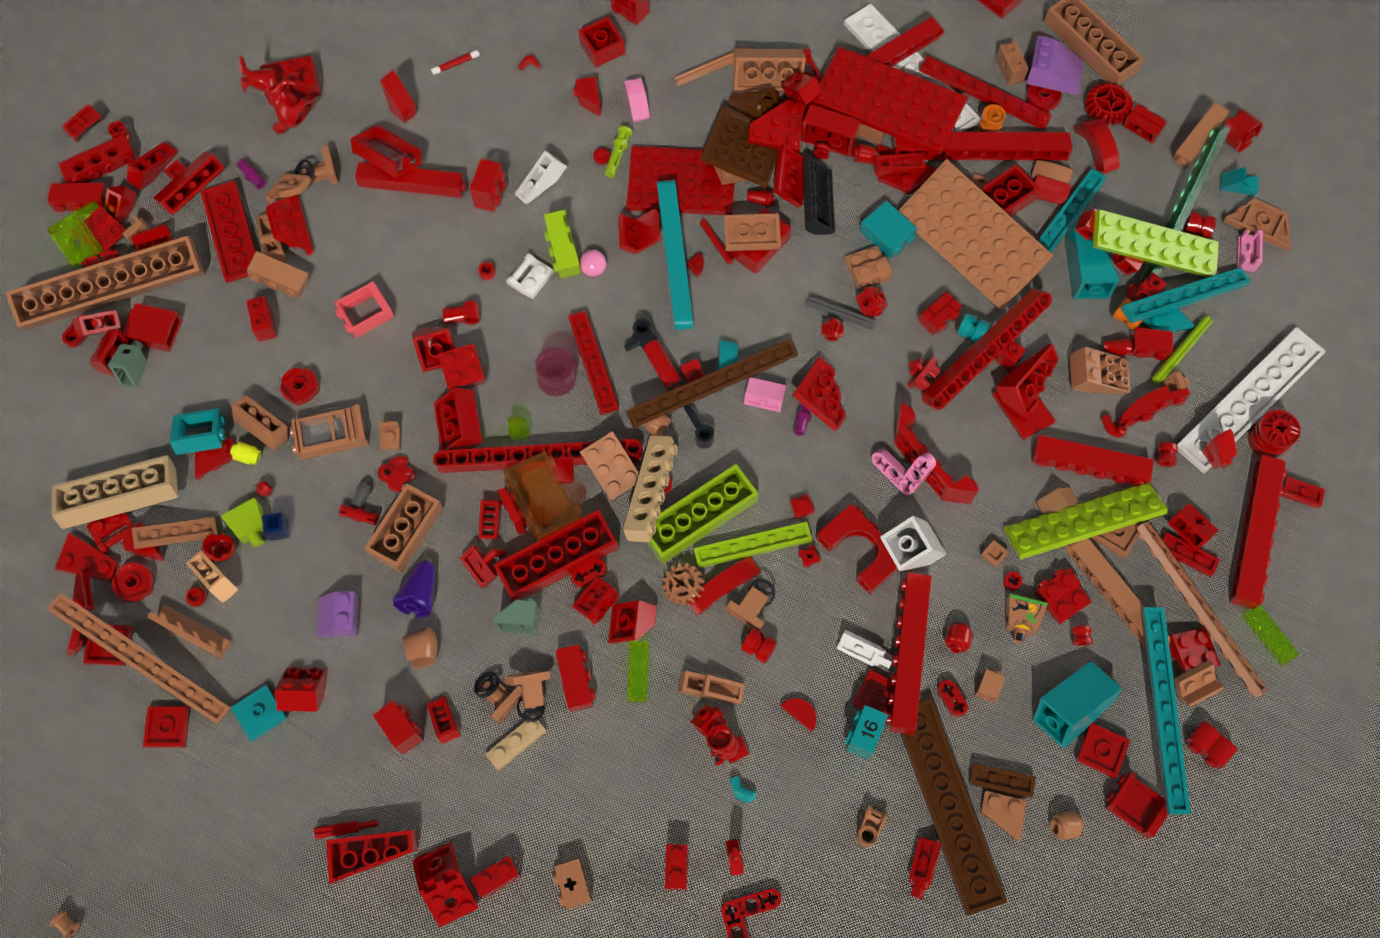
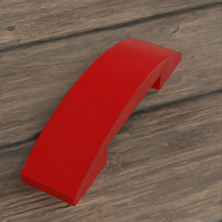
[688,557,761,616]

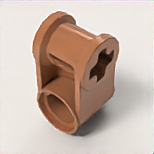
[856,804,888,848]

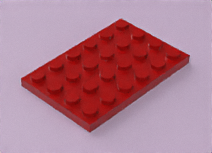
[626,146,734,215]

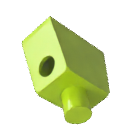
[221,497,268,548]

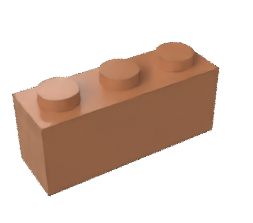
[247,251,309,298]
[232,395,288,451]

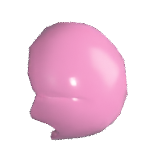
[579,249,607,277]

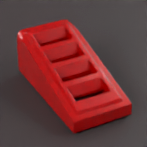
[478,500,502,540]
[72,571,95,611]
[426,696,460,744]

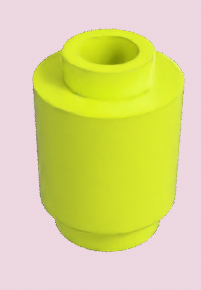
[230,441,262,465]

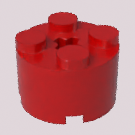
[1219,108,1263,152]

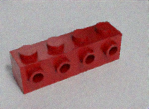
[153,151,224,215]

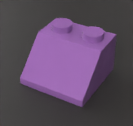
[317,591,359,637]

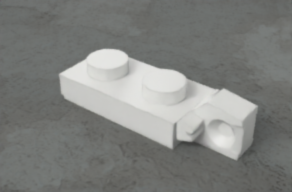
[837,629,894,668]

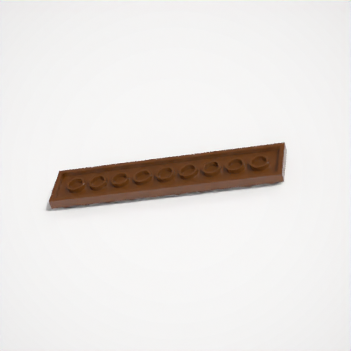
[900,699,1008,916]

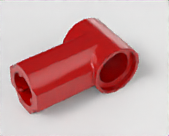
[442,301,480,325]

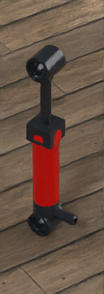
[624,319,714,449]

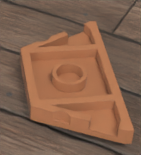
[1223,198,1292,251]

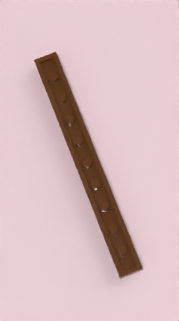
[626,339,798,429]

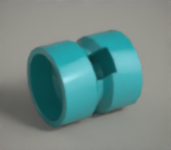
[957,312,991,343]

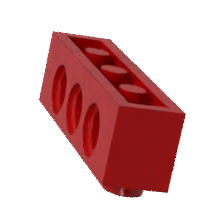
[57,134,138,183]

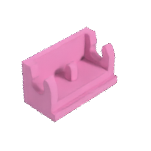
[1236,230,1263,272]
[744,377,786,412]

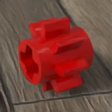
[821,319,844,341]

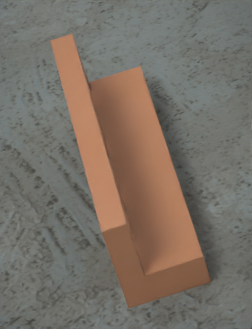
[147,604,232,660]

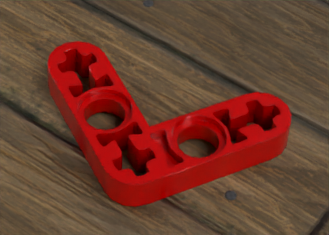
[721,889,781,938]

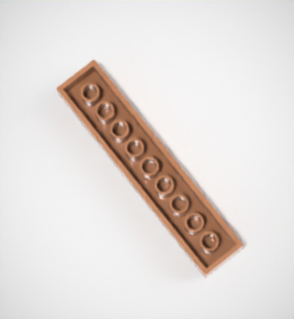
[5,236,205,330]

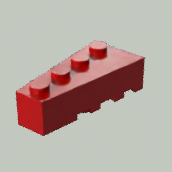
[326,829,418,884]

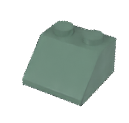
[493,598,540,635]

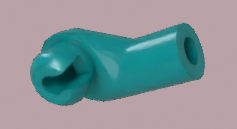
[730,776,757,803]

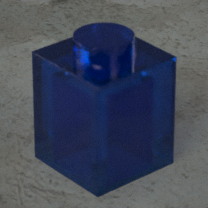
[262,512,290,541]

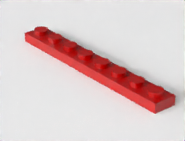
[919,55,1052,131]

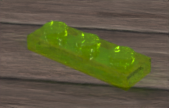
[1242,605,1300,667]
[627,641,650,703]

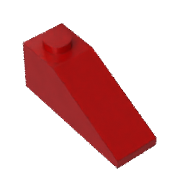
[380,70,417,123]
[126,142,178,190]

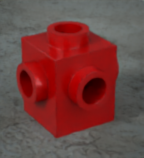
[856,287,888,317]
[690,704,728,737]

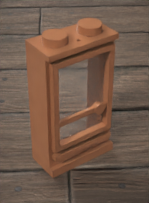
[289,404,369,460]

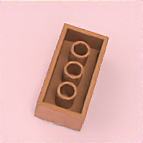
[364,483,444,574]

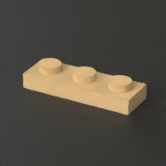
[485,715,547,772]

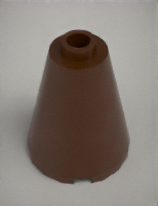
[728,88,778,120]

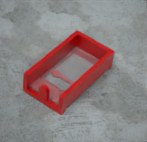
[350,125,422,178]

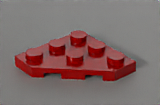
[747,100,804,153]
[792,357,846,432]

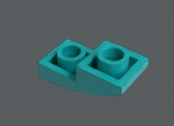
[717,340,738,370]

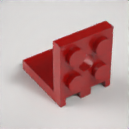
[412,842,479,928]

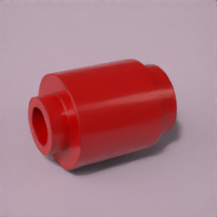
[852,144,879,165]

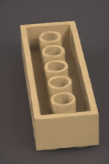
[52,455,178,529]

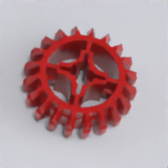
[1085,81,1133,127]

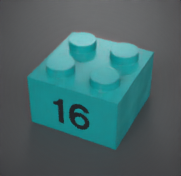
[844,705,888,760]

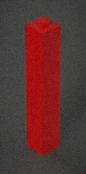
[355,162,467,198]

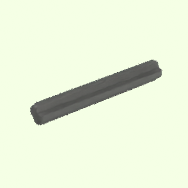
[806,296,877,330]

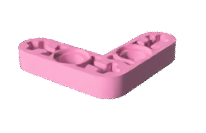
[872,449,936,495]

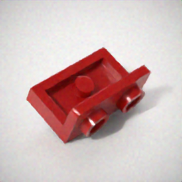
[131,224,173,252]

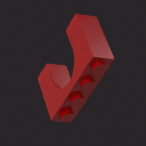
[816,504,898,595]

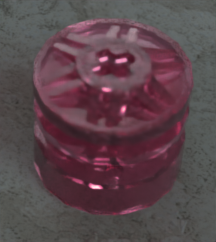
[535,347,576,397]

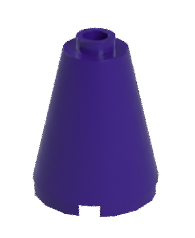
[392,560,436,618]

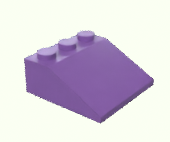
[1027,36,1084,95]

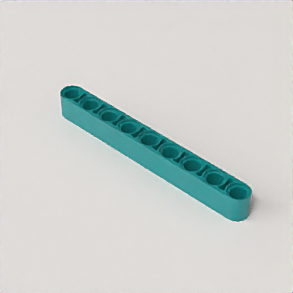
[657,180,694,331]

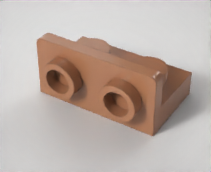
[1174,660,1224,707]

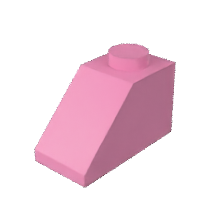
[624,78,650,122]

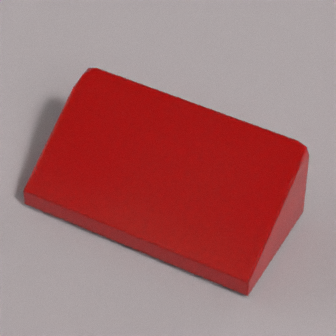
[1034,175,1071,206]

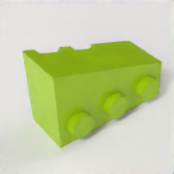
[544,209,581,279]

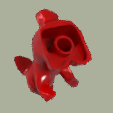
[239,55,317,134]

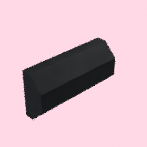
[803,157,835,235]

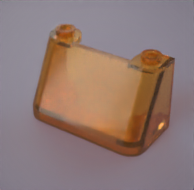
[503,451,582,542]

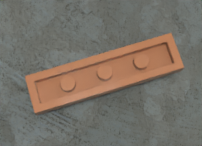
[132,517,217,549]

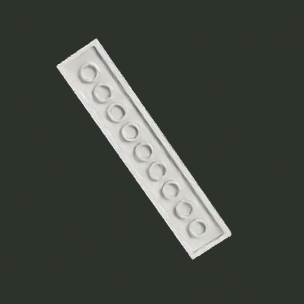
[844,4,980,132]
[1178,327,1326,474]

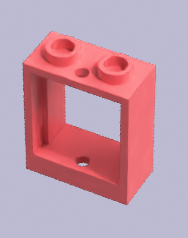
[334,281,394,338]

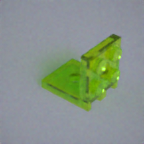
[46,201,104,267]

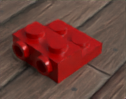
[1035,568,1092,625]

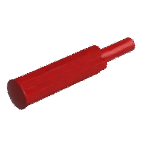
[314,820,379,840]

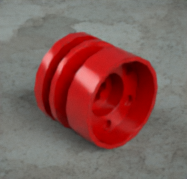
[1248,410,1301,458]

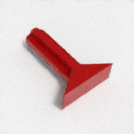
[725,839,744,876]

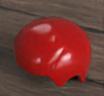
[201,533,236,562]

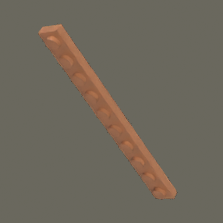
[1137,521,1268,698]
[46,593,231,726]

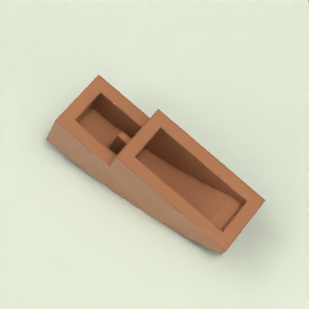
[255,213,287,262]
[677,671,745,705]

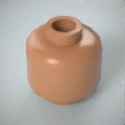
[1050,811,1084,840]

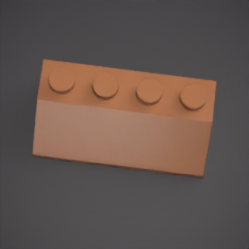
[732,49,806,91]

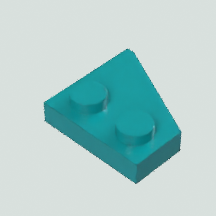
[1141,309,1195,334]

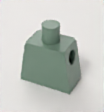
[108,340,146,388]

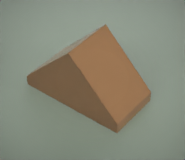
[1036,488,1079,515]

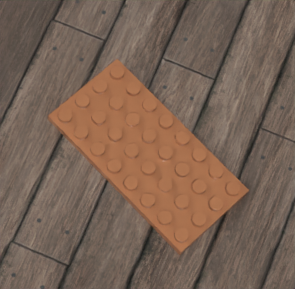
[899,159,1054,311]

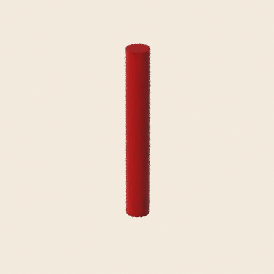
[699,219,734,265]

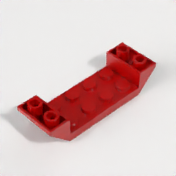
[894,402,980,505]

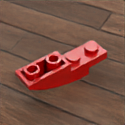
[1116,386,1191,427]

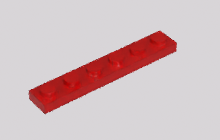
[568,311,619,415]

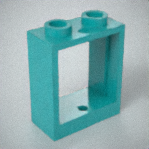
[169,408,227,455]

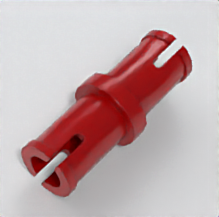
[338,504,379,526]

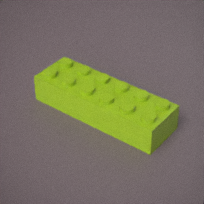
[647,464,759,564]

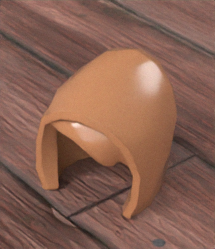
[401,627,438,669]

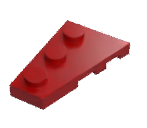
[55,532,120,582]

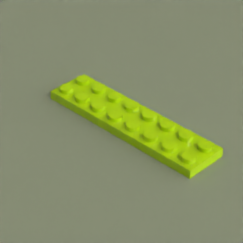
[1093,210,1219,278]
[1004,483,1168,560]

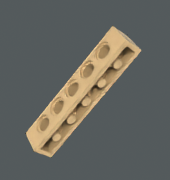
[623,436,677,542]

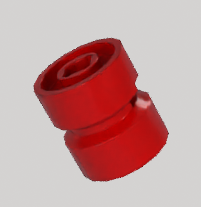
[1182,211,1216,239]
[741,627,778,664]
[706,724,740,760]

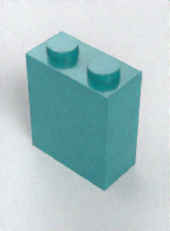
[859,201,917,259]

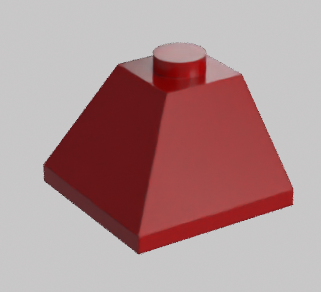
[411,327,455,373]
[608,600,657,644]

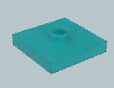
[231,685,288,742]

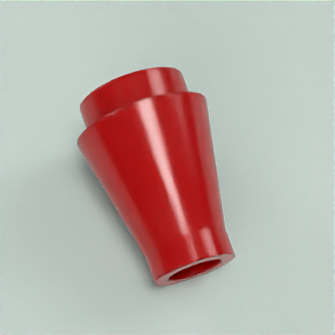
[747,190,774,208]
[1103,338,1132,356]

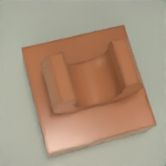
[1164,371,1190,392]

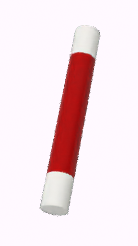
[430,50,480,75]

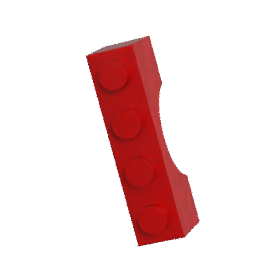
[1075,208,1144,275]

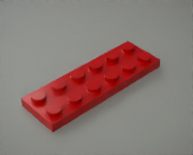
[200,180,256,283]

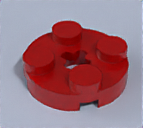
[1026,85,1062,113]
[280,367,320,406]
[111,562,154,602]

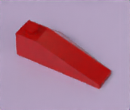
[996,343,1059,418]

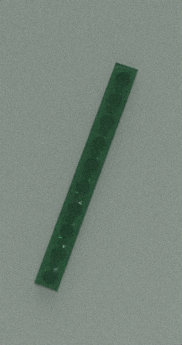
[1140,125,1230,283]

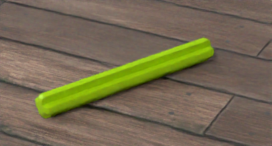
[1152,315,1213,384]

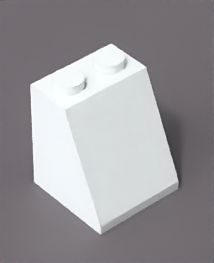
[880,516,947,571]

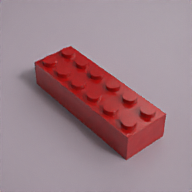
[494,509,618,602]

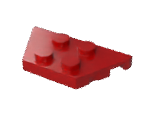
[876,144,937,195]
[265,195,314,256]

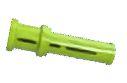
[604,126,633,178]

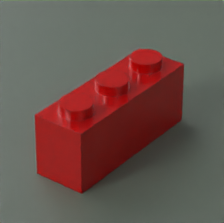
[47,183,107,212]
[555,644,596,712]

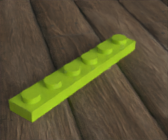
[694,522,812,569]

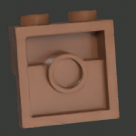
[844,245,893,290]

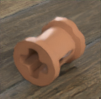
[49,910,80,938]

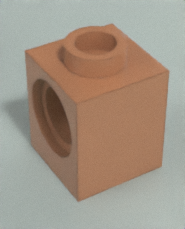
[975,669,1006,703]

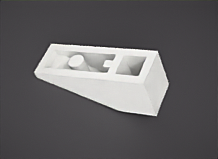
[515,151,567,204]

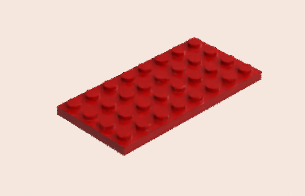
[810,46,968,155]

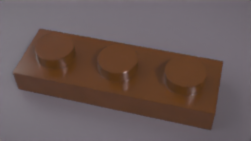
[969,763,1036,798]

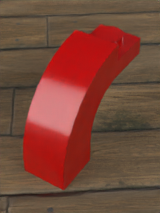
[1074,119,1120,173]

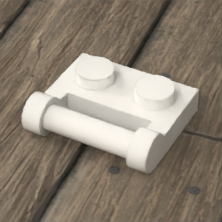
[506,253,554,300]

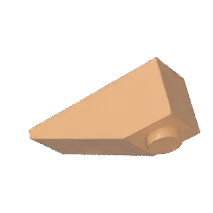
[186,550,238,603]

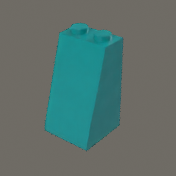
[1065,223,1119,300]
[1033,661,1122,749]

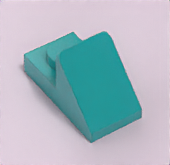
[1220,167,1259,196]

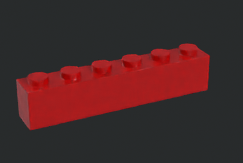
[1031,435,1154,487]

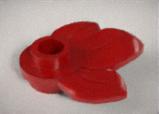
[377,456,417,492]

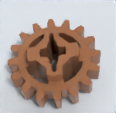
[661,563,705,606]

